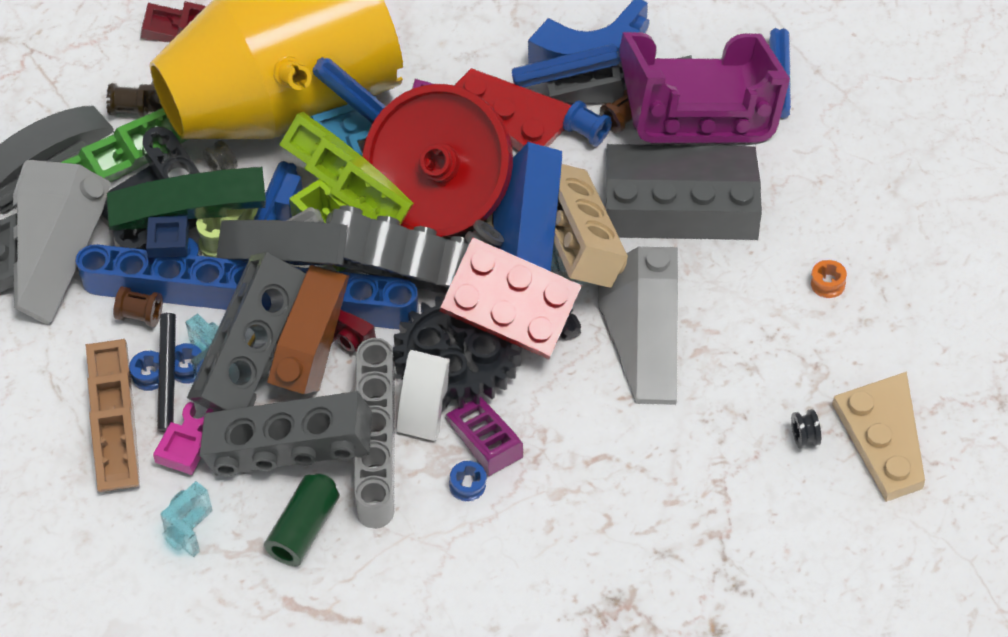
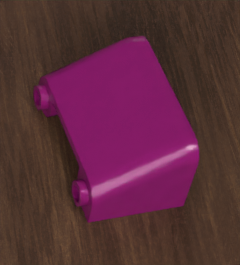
[620,32,790,143]

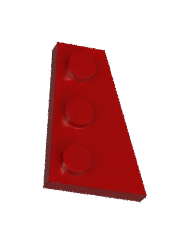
[454,68,572,151]

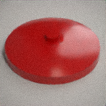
[362,84,513,238]

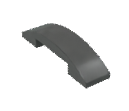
[0,105,114,188]

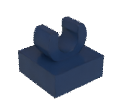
[146,216,189,258]

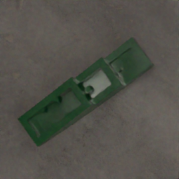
[107,167,266,230]

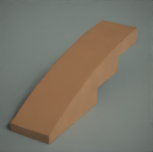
[85,339,140,493]

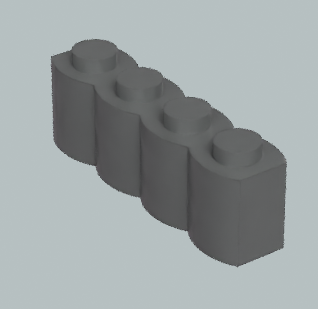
[326,205,469,295]

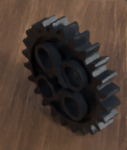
[392,296,522,408]

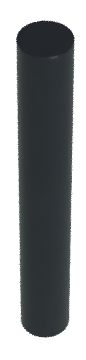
[157,313,176,432]

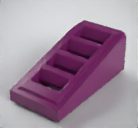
[446,396,523,476]

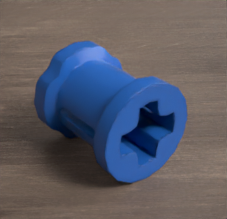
[563,100,612,147]

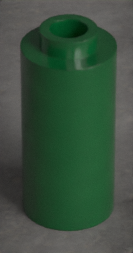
[263,473,340,566]

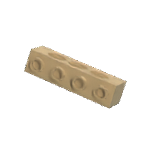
[554,164,628,288]

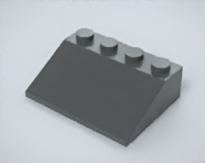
[606,144,762,240]

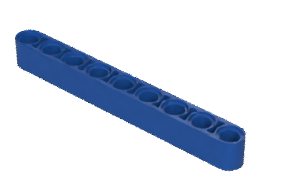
[76,244,419,330]

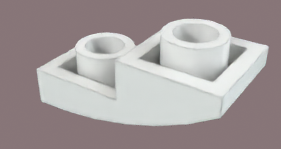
[397,350,450,441]

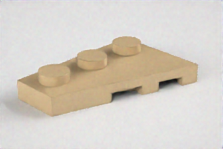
[832,371,925,502]

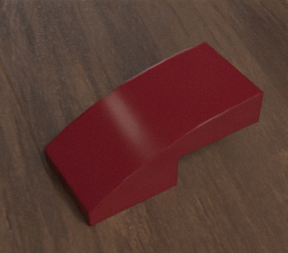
[140,1,206,42]

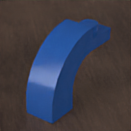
[528,0,650,64]

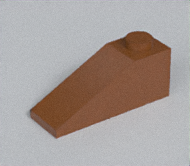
[267,265,349,394]

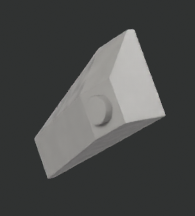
[13,160,111,325]
[598,246,678,405]

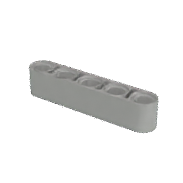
[354,338,395,529]

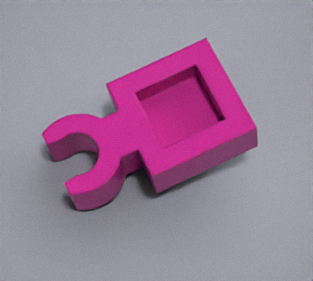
[153,402,214,475]

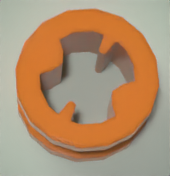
[811,260,847,298]

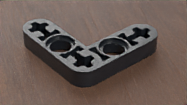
[113,127,200,250]

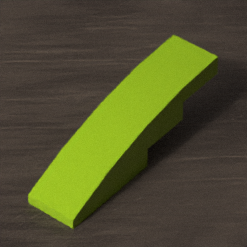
[279,112,414,225]

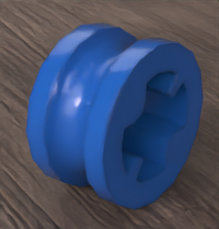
[175,343,204,383]
[129,350,159,391]
[449,461,487,502]

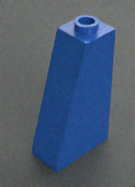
[493,142,562,272]

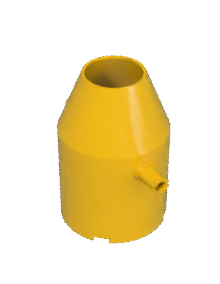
[149,0,403,139]

